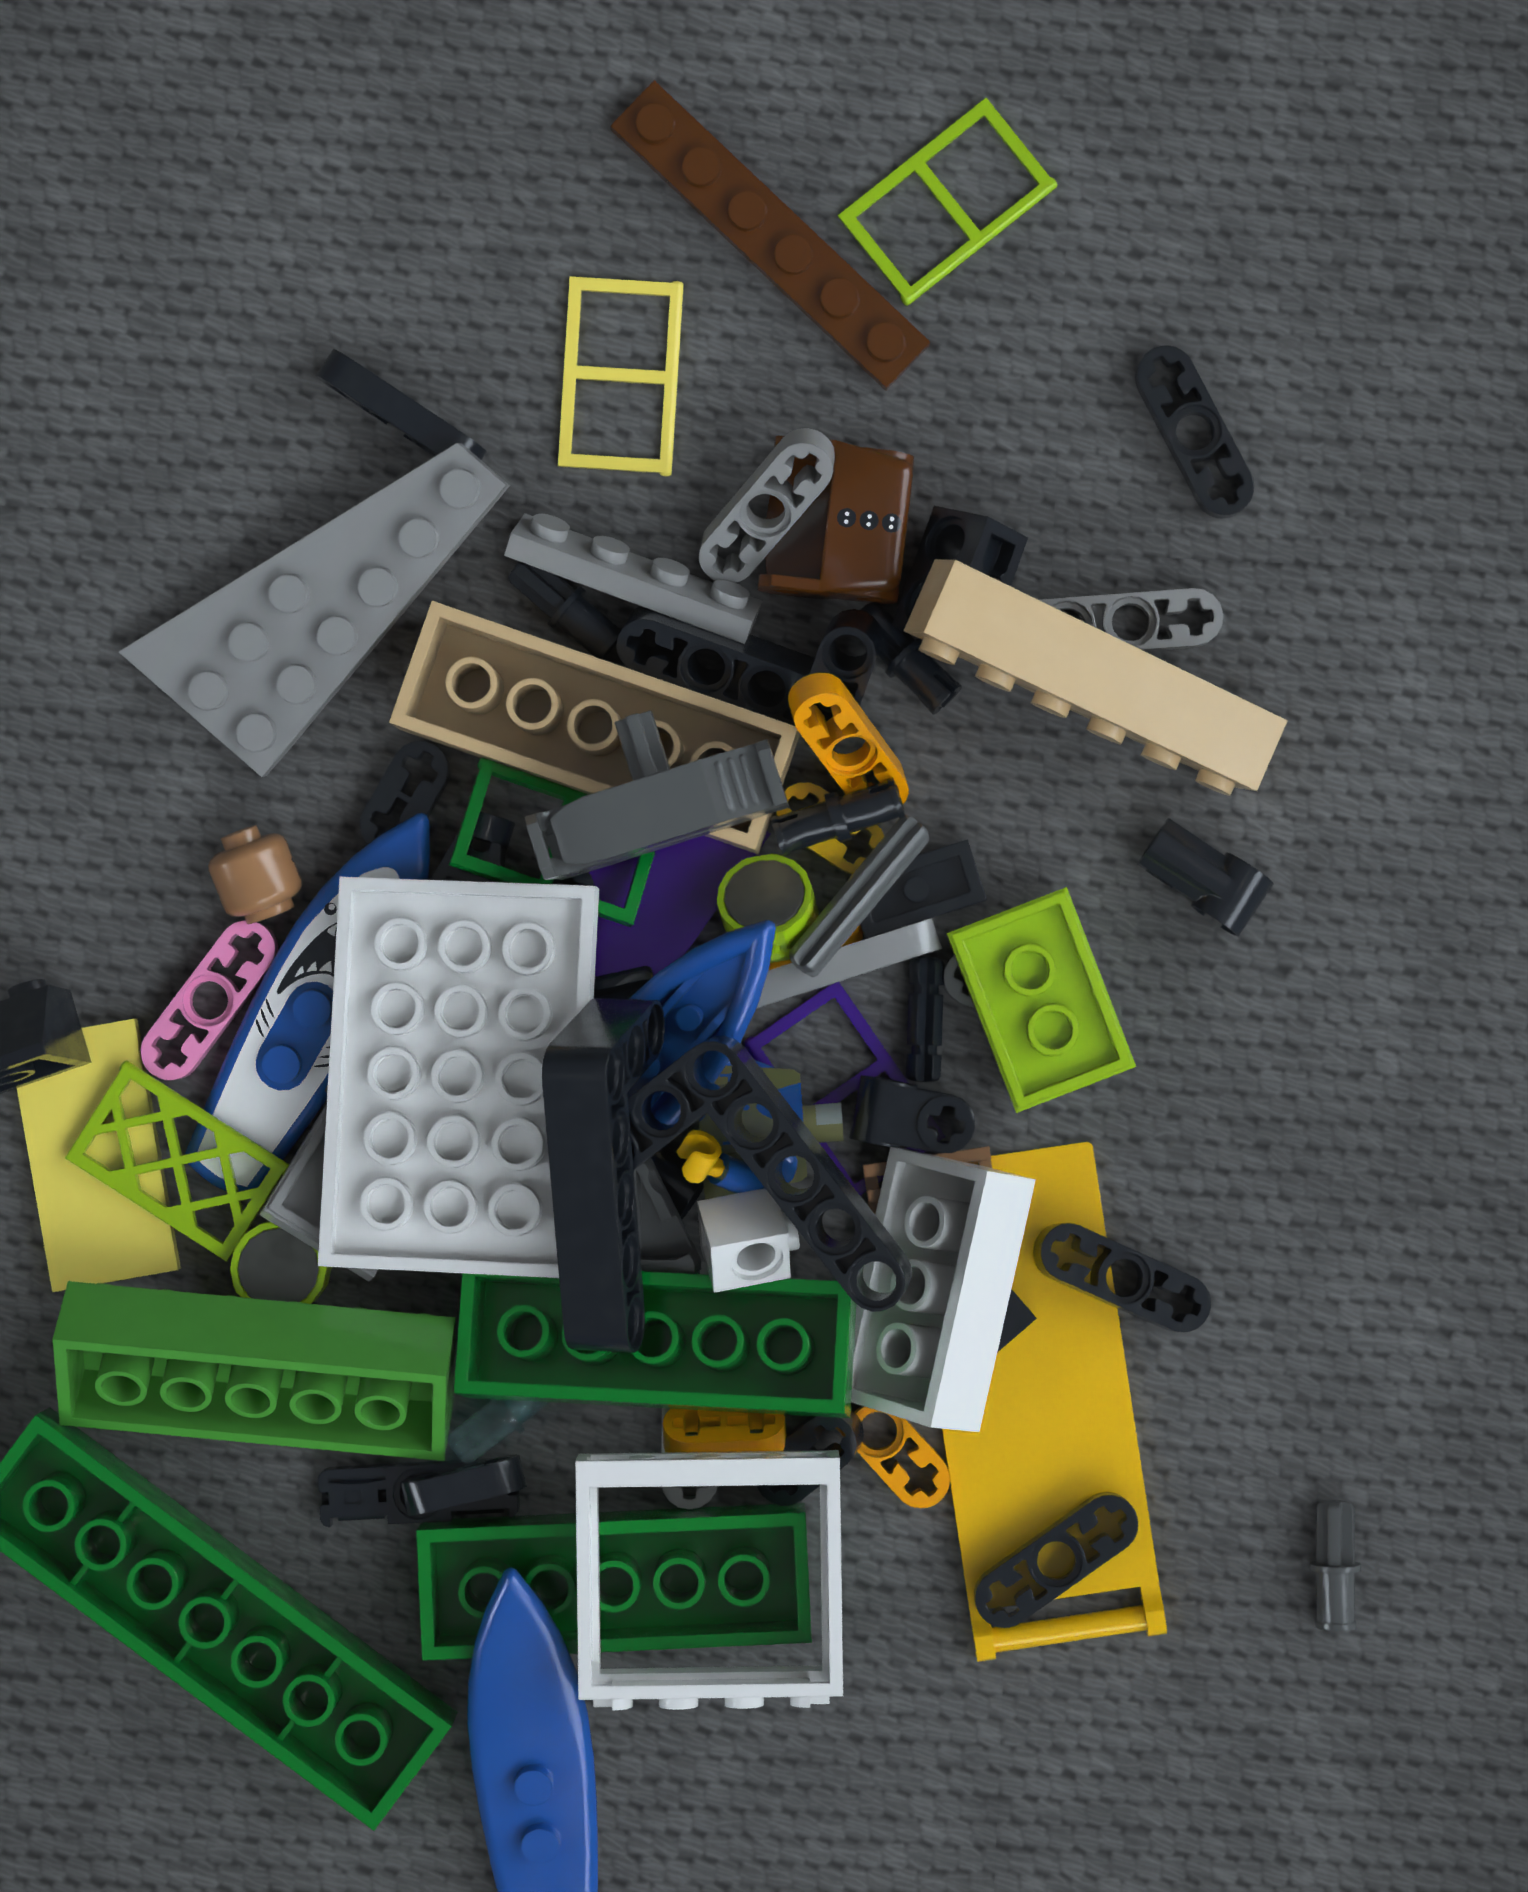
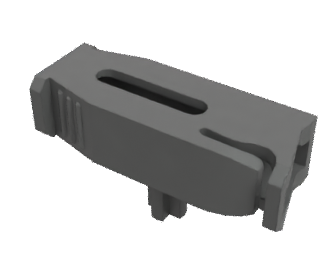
[525,710,789,881]

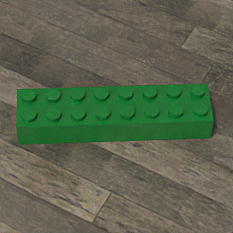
[0,1407,458,1831]

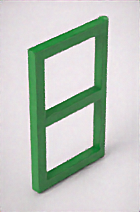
[449,757,655,928]

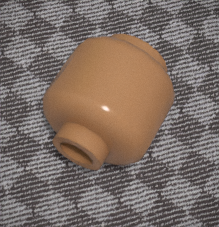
[208,825,302,924]

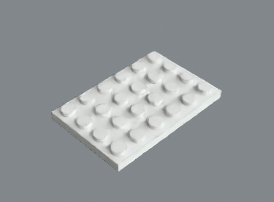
[318,877,599,1278]

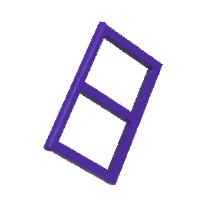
[743,982,946,1197]

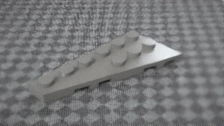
[119,443,510,777]

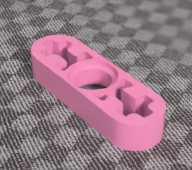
[141,921,278,1080]

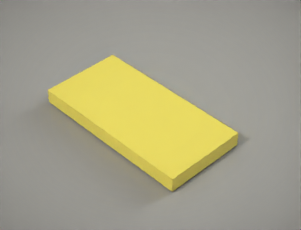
[17,1019,181,1292]

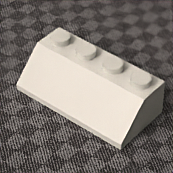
[851,1147,1036,1432]

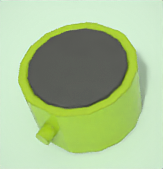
[717,854,819,963]
[230,1221,332,1304]

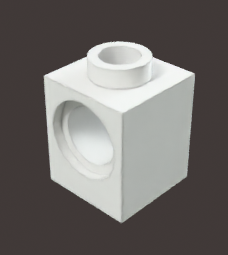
[697,1188,800,1293]

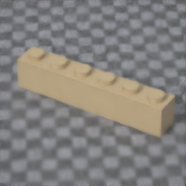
[904,559,1288,796]

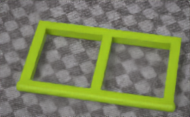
[838,98,1058,306]

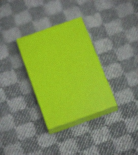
[946,887,1136,1113]

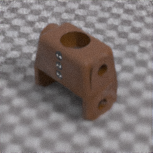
[758,436,915,604]

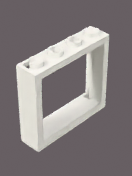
[575,1450,843,1710]

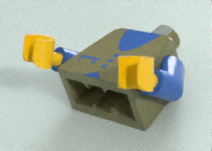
[677,1060,844,1200]

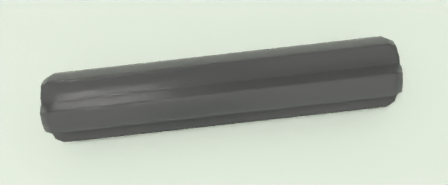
[789,815,929,977]

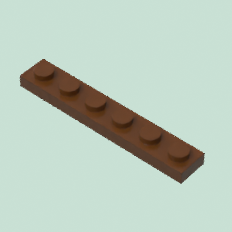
[610,80,930,391]

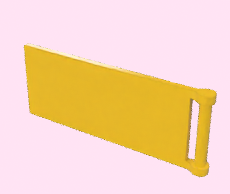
[942,1142,1167,1662]

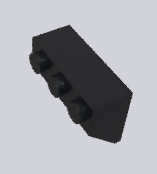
[0,979,92,1094]

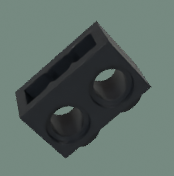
[891,506,1028,638]

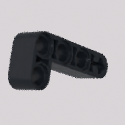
[616,606,883,726]

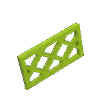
[65,1061,289,1262]

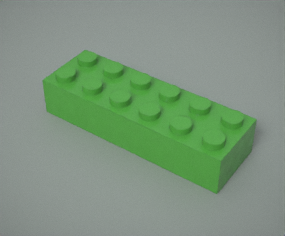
[52,1281,456,1461]

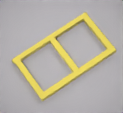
[558,276,684,477]

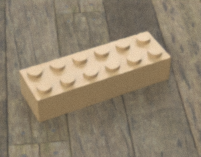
[389,601,801,855]

